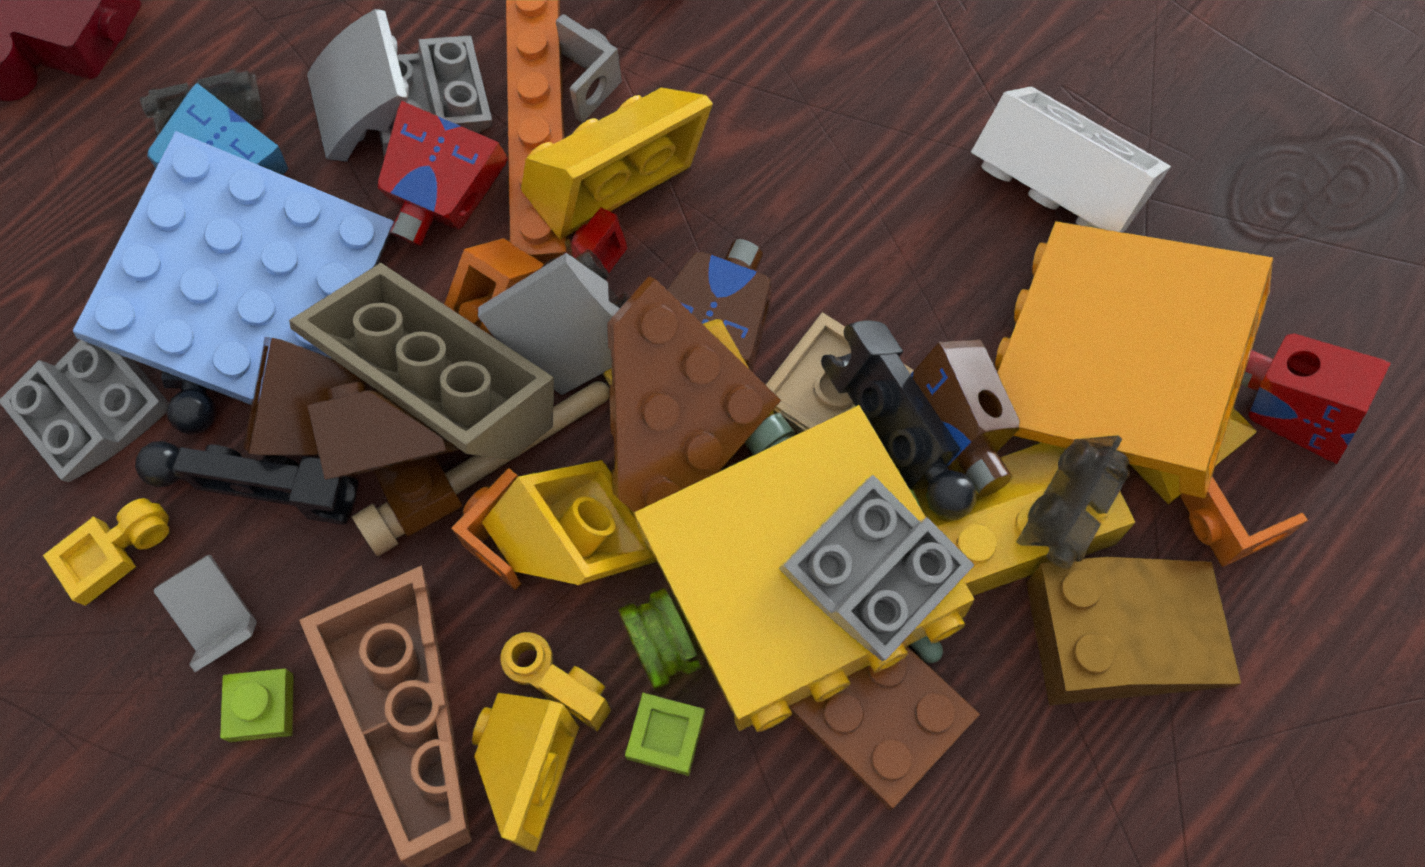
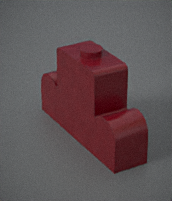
[0,0,142,102]

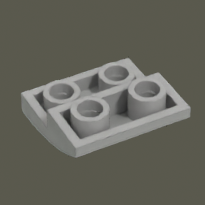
[307,9,409,162]
[379,36,492,156]
[478,253,620,395]
[0,340,169,482]
[778,475,974,661]

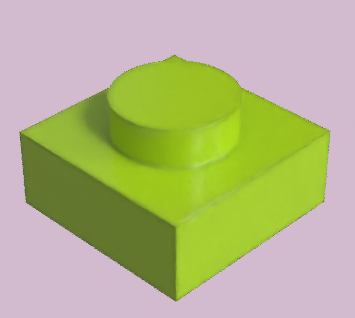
[220,669,293,742]
[625,693,706,776]

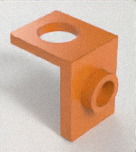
[451,468,521,590]
[1180,476,1308,567]

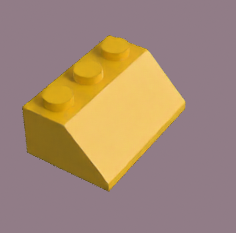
[521,88,713,240]
[914,443,1135,596]

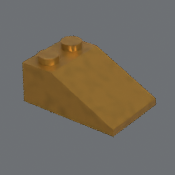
[1026,557,1241,706]

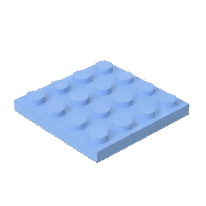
[73,131,394,404]

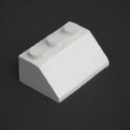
[971,86,1171,232]

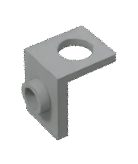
[555,14,622,123]
[154,555,257,672]

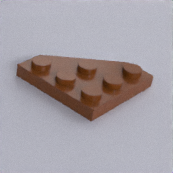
[607,277,781,512]

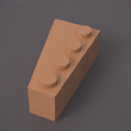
[299,565,472,867]

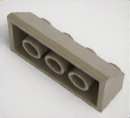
[289,263,554,460]

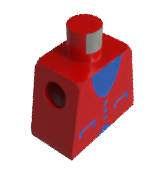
[378,101,508,247]
[1241,333,1391,464]

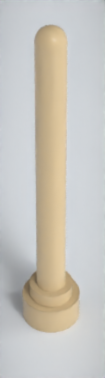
[352,381,610,557]

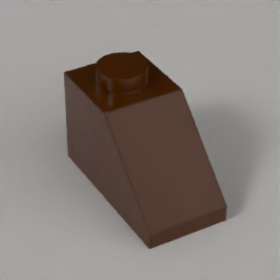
[307,382,460,480]

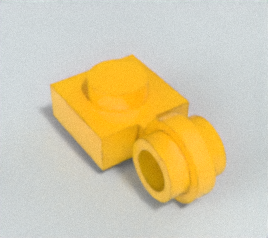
[43,498,169,606]
[501,632,612,731]

